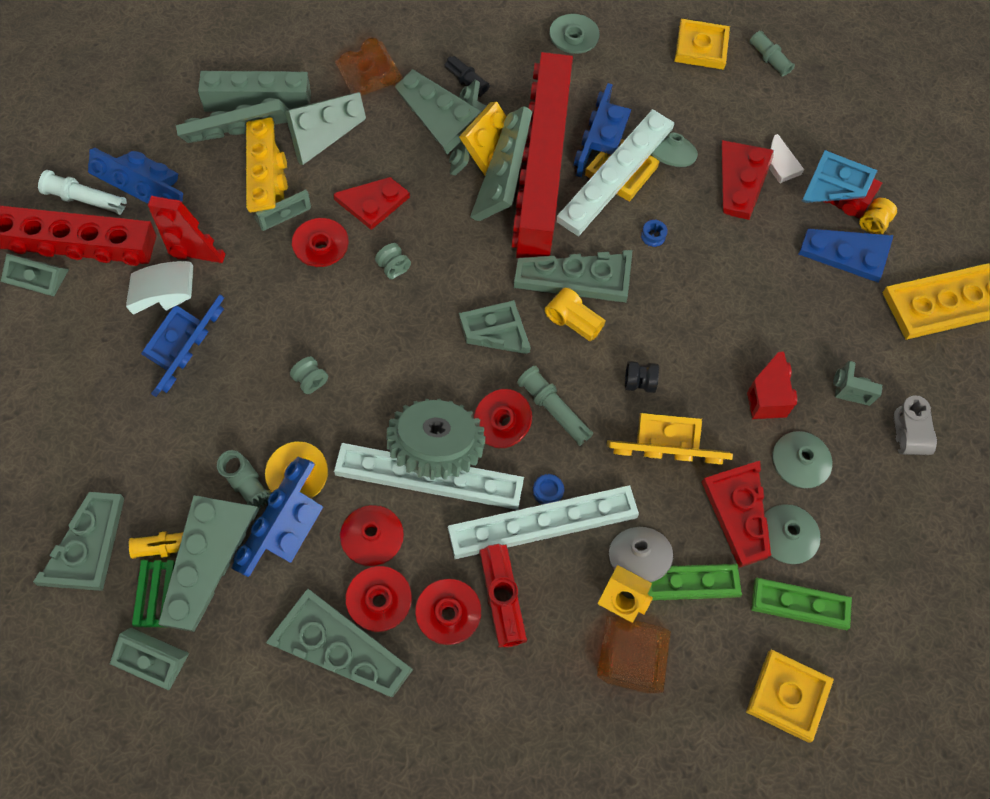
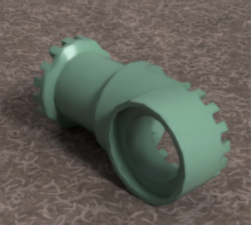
[217,450,272,509]

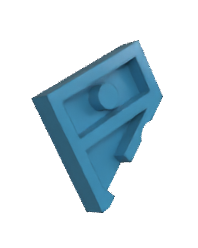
[802,150,877,203]

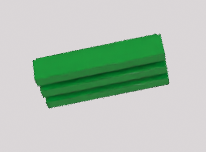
[132,560,175,627]

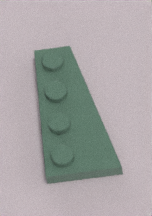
[176,98,289,143]

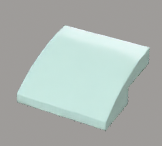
[126,261,193,315]

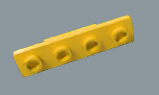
[246,117,288,213]
[607,413,733,464]

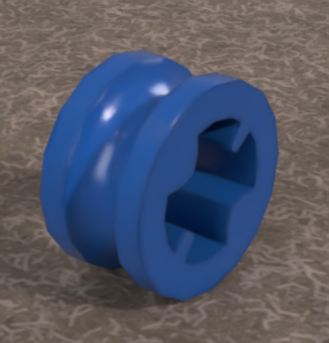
[641,220,668,247]

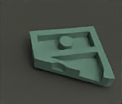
[459,300,531,354]

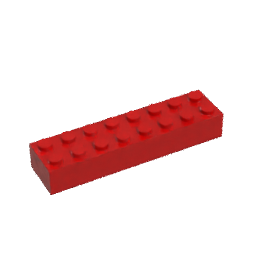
[512,52,573,258]

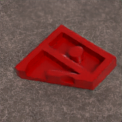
[334,177,410,230]

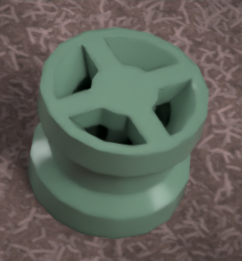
[375,243,411,279]
[290,356,328,394]

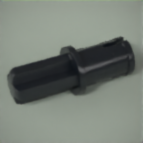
[444,56,490,97]

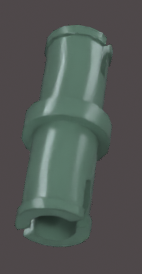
[749,31,795,77]

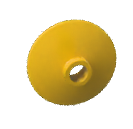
[265,442,328,499]

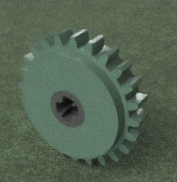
[386,399,485,480]

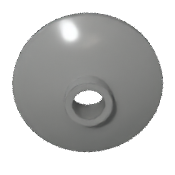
[609,527,673,582]

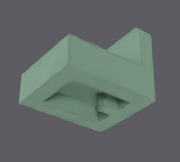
[833,361,882,406]

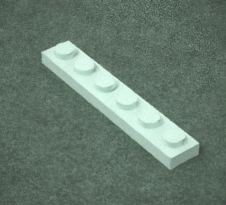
[556,109,674,237]
[334,443,524,510]
[448,485,639,559]

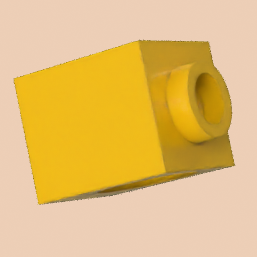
[598,565,653,623]

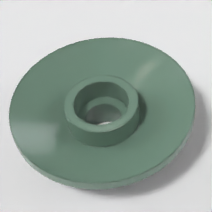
[549,14,600,54]
[651,132,698,167]
[772,431,832,488]
[764,504,821,564]

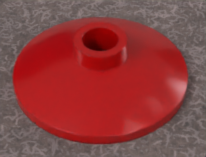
[292,218,349,267]
[474,389,532,448]
[340,505,404,566]
[346,566,412,632]
[415,579,481,645]

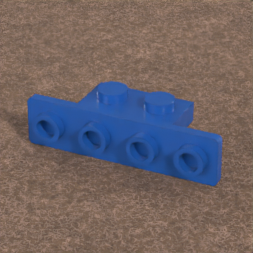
[574,83,631,178]
[88,148,183,204]
[141,294,225,397]
[231,457,323,577]

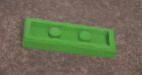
[648,564,742,600]
[751,577,852,630]

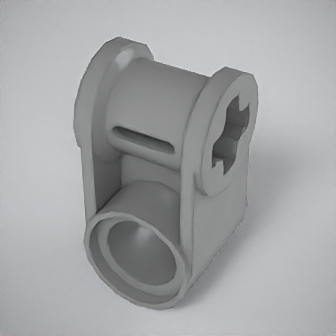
[894,395,937,455]

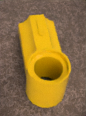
[544,287,606,341]

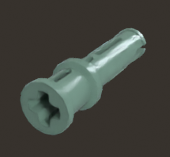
[517,366,593,446]

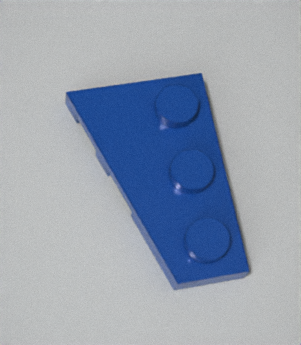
[798,229,894,282]

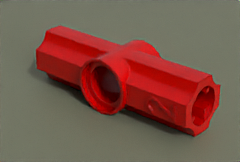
[479,544,527,648]

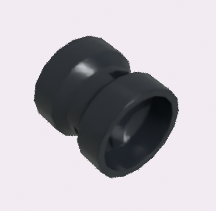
[625,361,659,393]

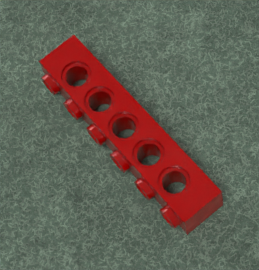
[0,206,157,266]

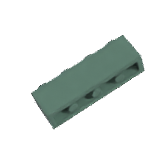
[198,71,311,112]

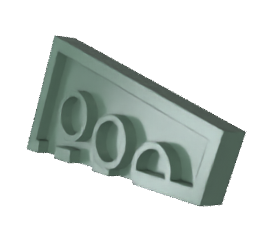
[395,69,481,154]
[470,106,532,221]
[514,250,633,303]
[159,495,259,632]
[266,589,413,697]

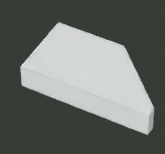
[769,134,804,183]

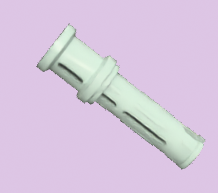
[38,170,127,215]

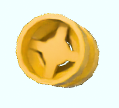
[859,198,897,234]

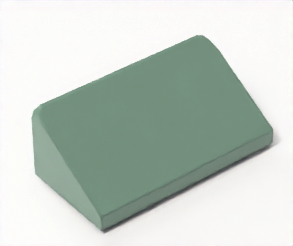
[253,190,311,231]
[0,254,69,296]
[110,628,189,690]

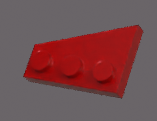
[722,140,774,220]
[148,196,226,263]
[701,460,771,568]

